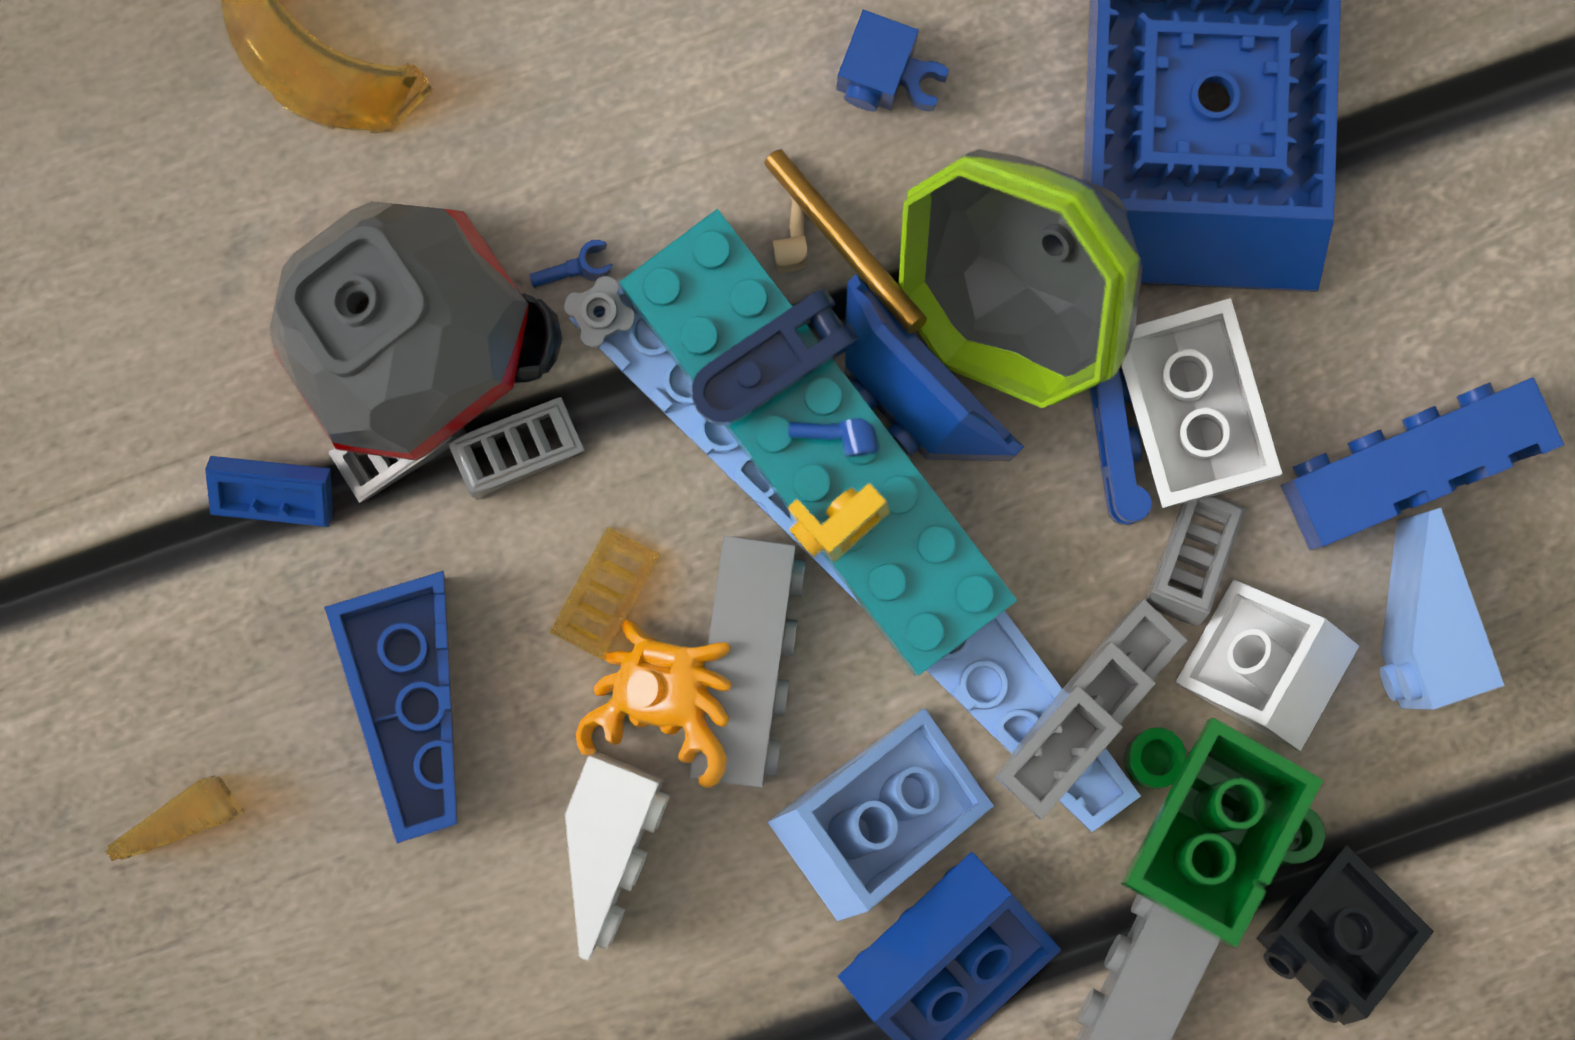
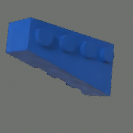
[1281,377,1564,550]

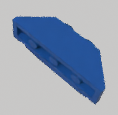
[844,274,1024,461]

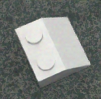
[1175,579,1359,752]

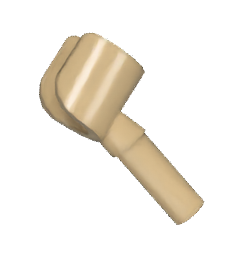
[772,198,808,274]

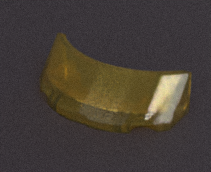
[221,0,433,134]

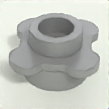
[564,276,635,347]

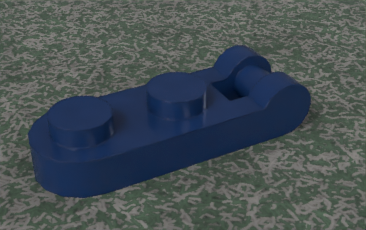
[692,288,860,425]

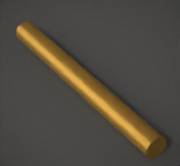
[764,149,927,334]

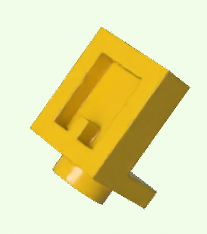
[787,483,890,563]

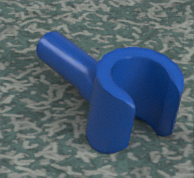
[530,240,613,288]
[788,418,878,458]

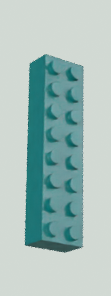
[619,208,1018,676]

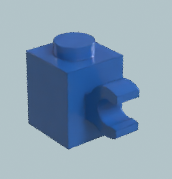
[836,9,949,112]

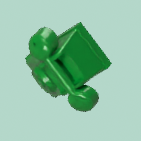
[1121,717,1325,947]

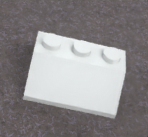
[1121,298,1282,508]

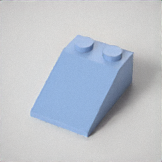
[1380,508,1504,710]
[768,708,994,921]

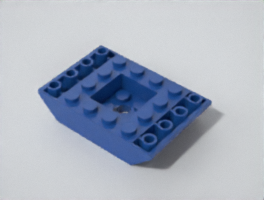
[1083,0,1341,292]

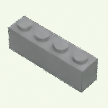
[689,536,806,788]
[1076,894,1220,1040]

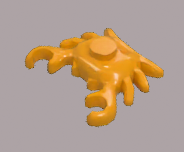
[575,620,732,788]

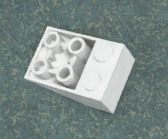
[565,752,670,960]

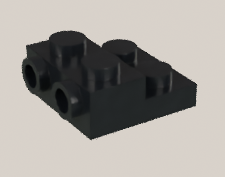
[1256,845,1434,1025]

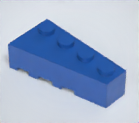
[324,571,458,844]

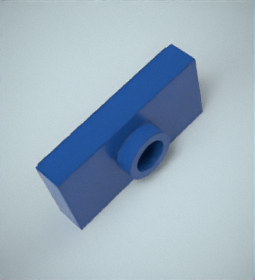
[205,456,333,527]

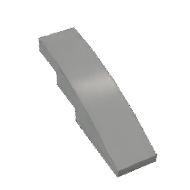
[994,599,1188,819]

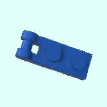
[1089,368,1152,525]

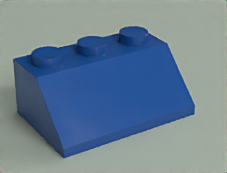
[837,851,1061,1040]

